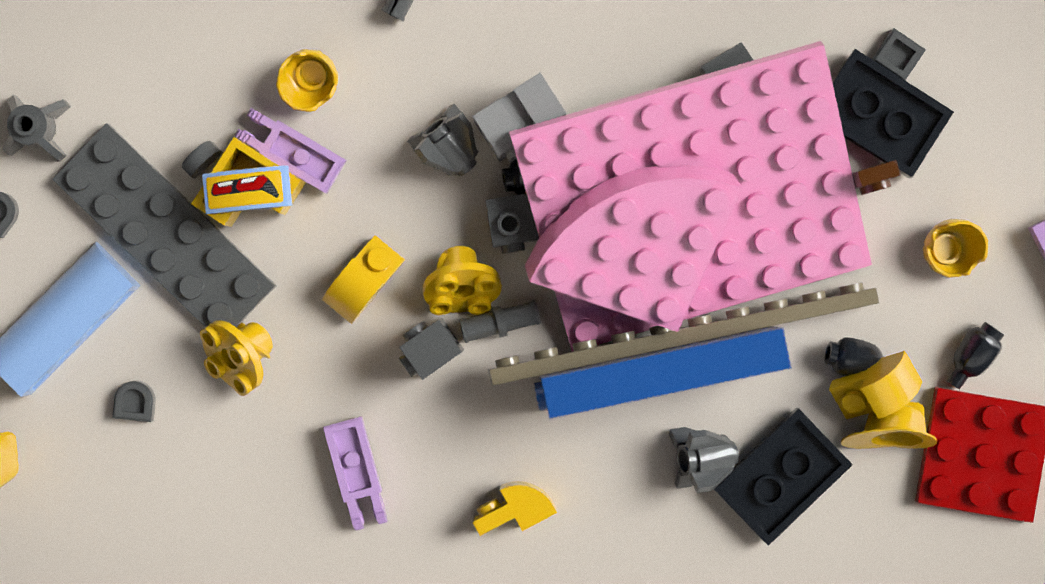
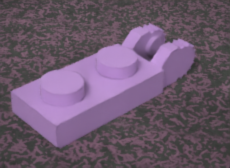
[235,108,347,194]
[323,416,388,531]

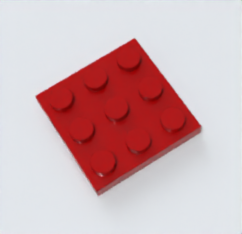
[915,387,1045,523]

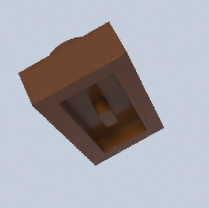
[852,160,901,195]

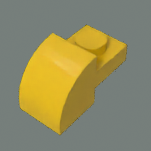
[322,235,405,324]
[829,351,922,420]
[473,481,557,536]

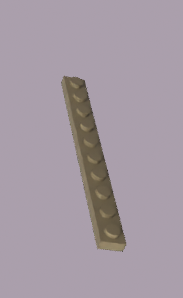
[488,282,879,385]

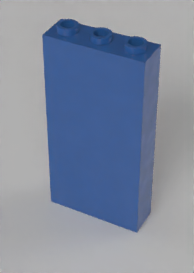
[534,326,791,419]

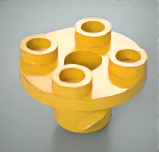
[423,246,502,315]
[200,320,273,396]

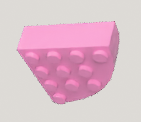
[525,165,742,332]

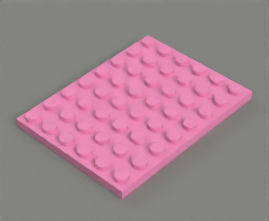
[509,41,872,351]

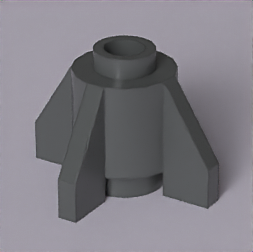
[3,95,71,161]
[407,104,479,176]
[669,427,739,493]

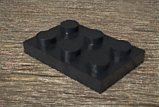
[832,49,954,179]
[714,407,853,546]

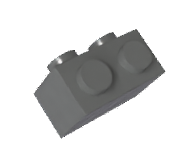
[485,193,539,254]
[399,318,464,380]

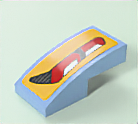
[202,166,292,214]

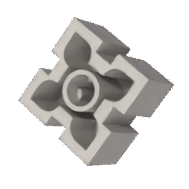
[473,73,566,163]

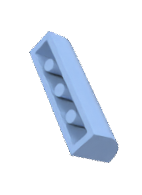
[0,242,141,397]

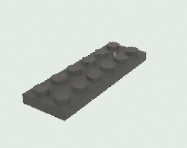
[53,123,277,328]

